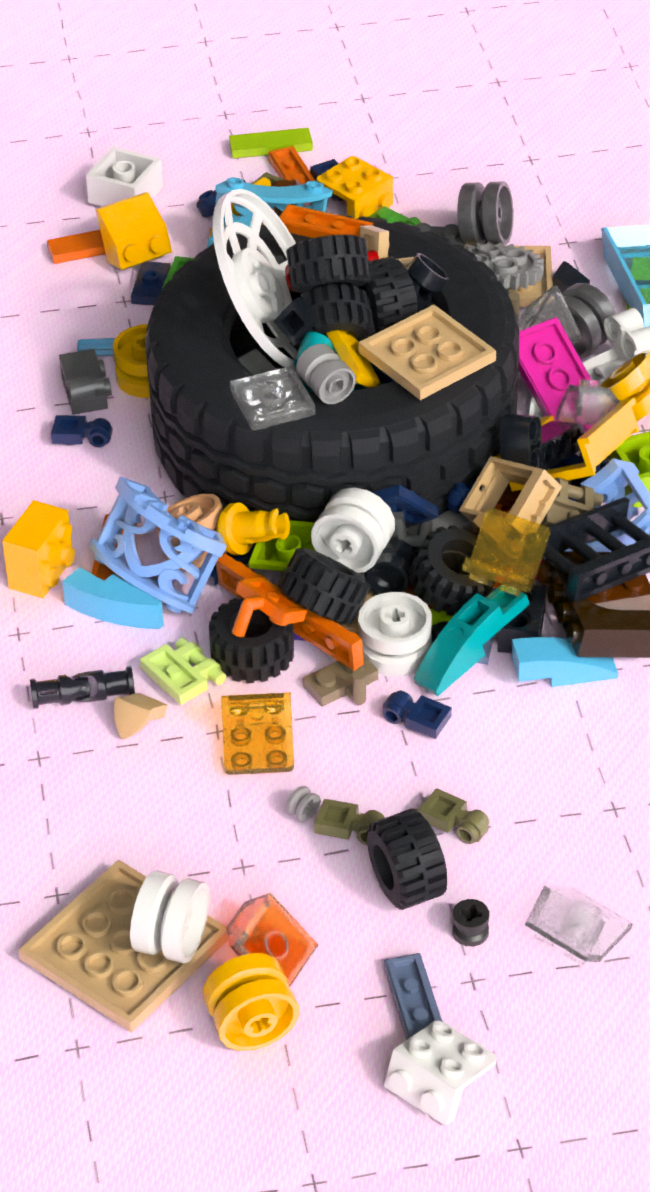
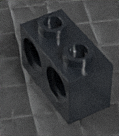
[493,582,547,653]

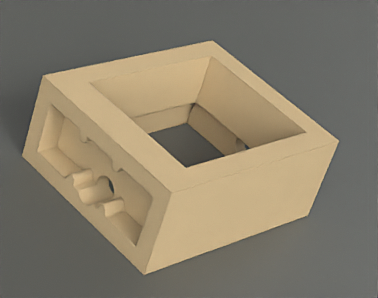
[459,456,562,540]

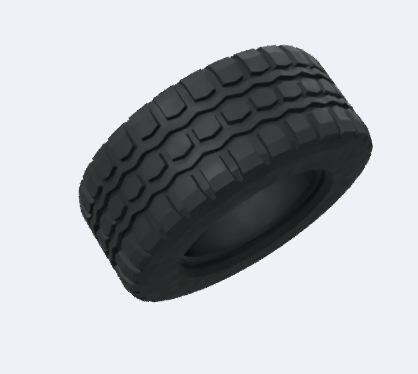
[145,215,520,529]

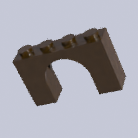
[538,551,650,658]

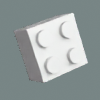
[86,146,163,207]

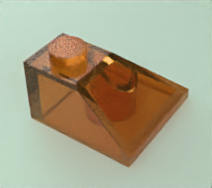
[226,892,318,987]

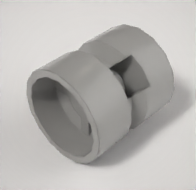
[296,344,356,404]

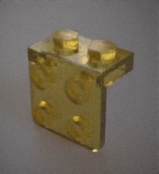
[462,508,551,596]
[221,692,294,775]

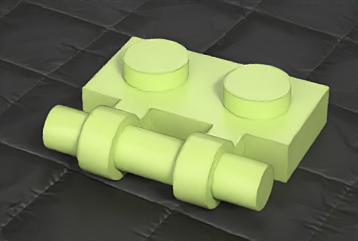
[139,638,227,705]

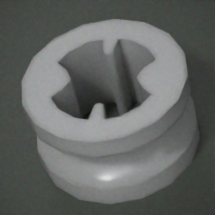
[286,786,321,822]

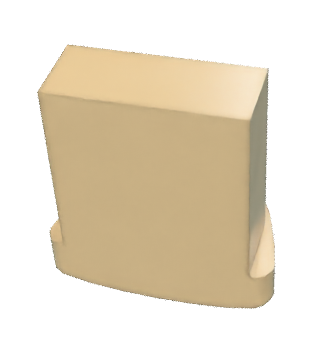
[114,693,168,739]

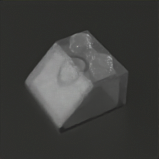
[525,885,634,965]

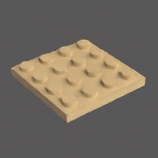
[18,859,230,1033]

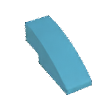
[62,567,164,629]
[512,637,618,687]

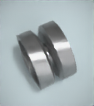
[457,181,514,245]
[540,283,616,360]

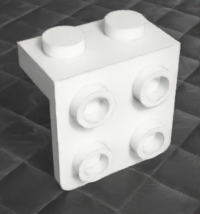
[384,1021,497,1126]

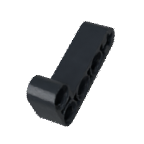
[499,414,585,470]

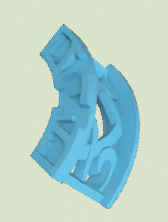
[207,177,333,248]

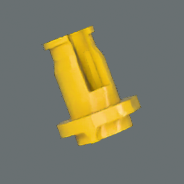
[217,503,290,555]

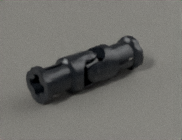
[30,666,135,709]

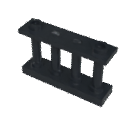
[522,497,650,603]

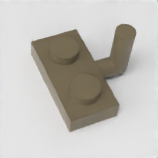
[303,655,378,707]

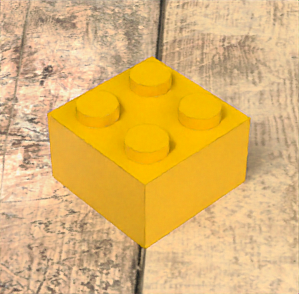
[2,500,75,599]

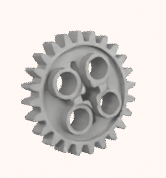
[466,242,544,291]

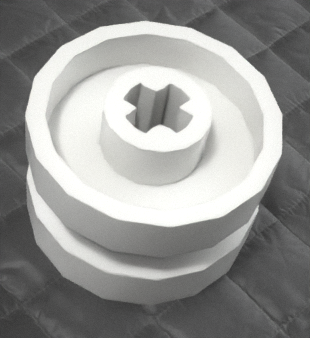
[311,487,395,573]
[358,592,432,677]
[130,870,210,963]

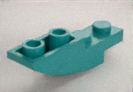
[414,582,530,697]

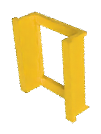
[495,398,639,492]

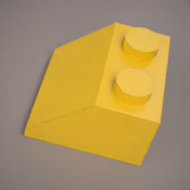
[95,192,172,270]

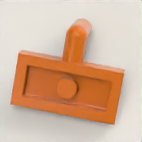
[232,577,308,637]

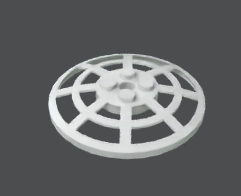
[213,189,298,371]

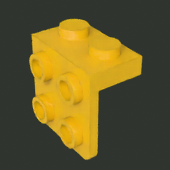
[317,156,394,219]

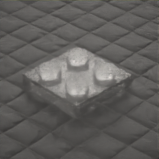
[230,366,315,431]

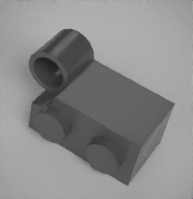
[59,349,112,415]

